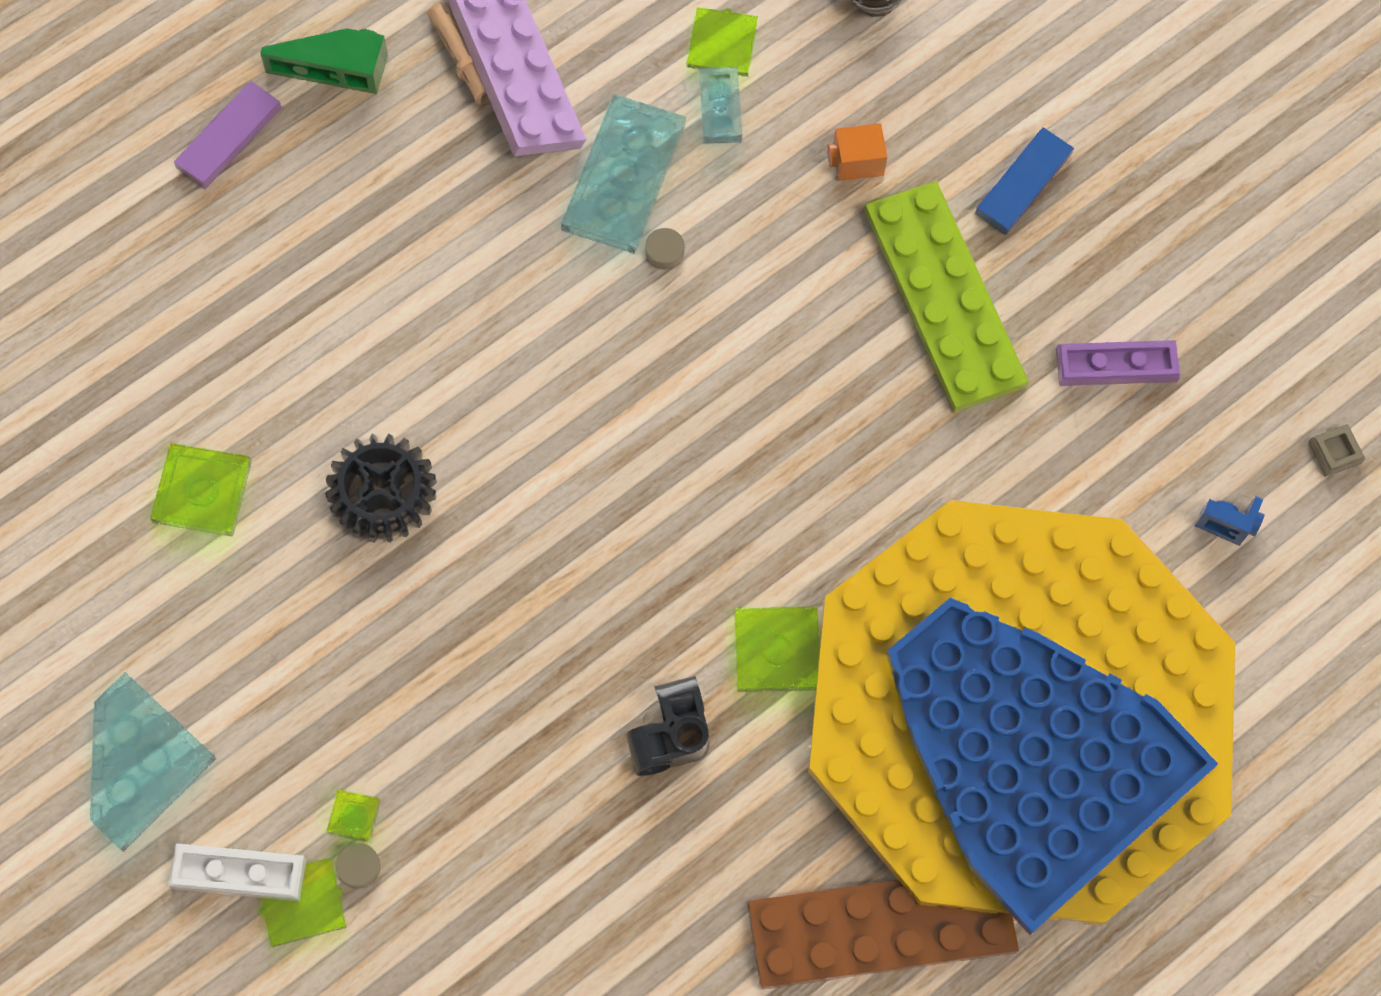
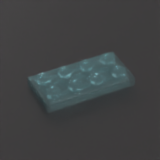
[561,94,686,254]

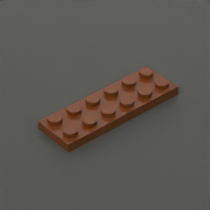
[748,880,1019,990]

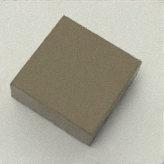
[1309,424,1366,477]

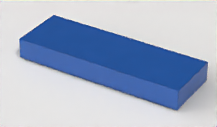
[975,127,1074,235]

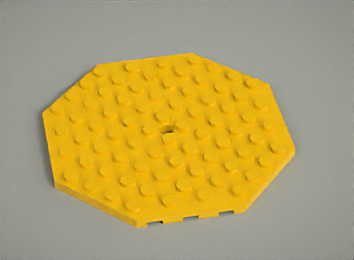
[808,500,1236,926]

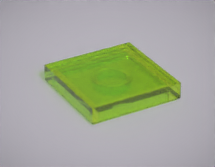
[150,443,252,537]
[734,606,819,692]

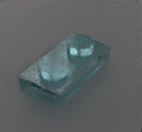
[699,67,742,144]

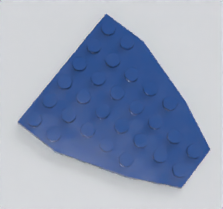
[886,598,1218,935]

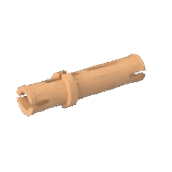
[427,1,490,105]

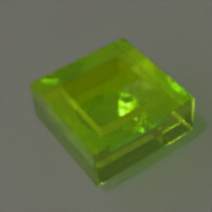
[327,789,381,843]

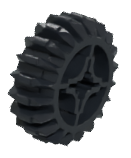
[325,433,437,543]

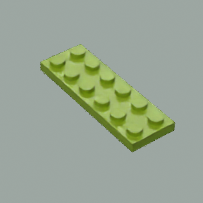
[864,180,1029,413]

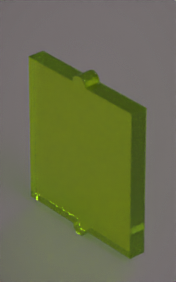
[686,7,758,77]
[259,858,347,948]

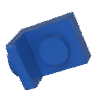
[1195,496,1265,546]

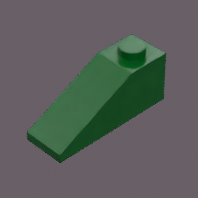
[260,28,388,94]

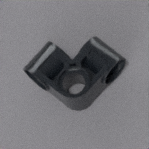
[626,676,710,776]

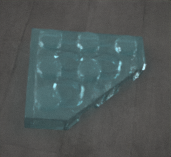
[90,672,216,852]

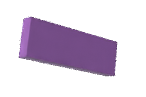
[174,81,282,189]
[1056,340,1180,386]

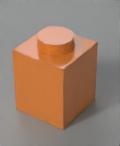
[827,123,888,181]

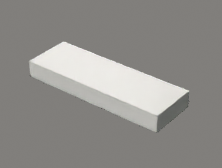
[169,844,307,902]

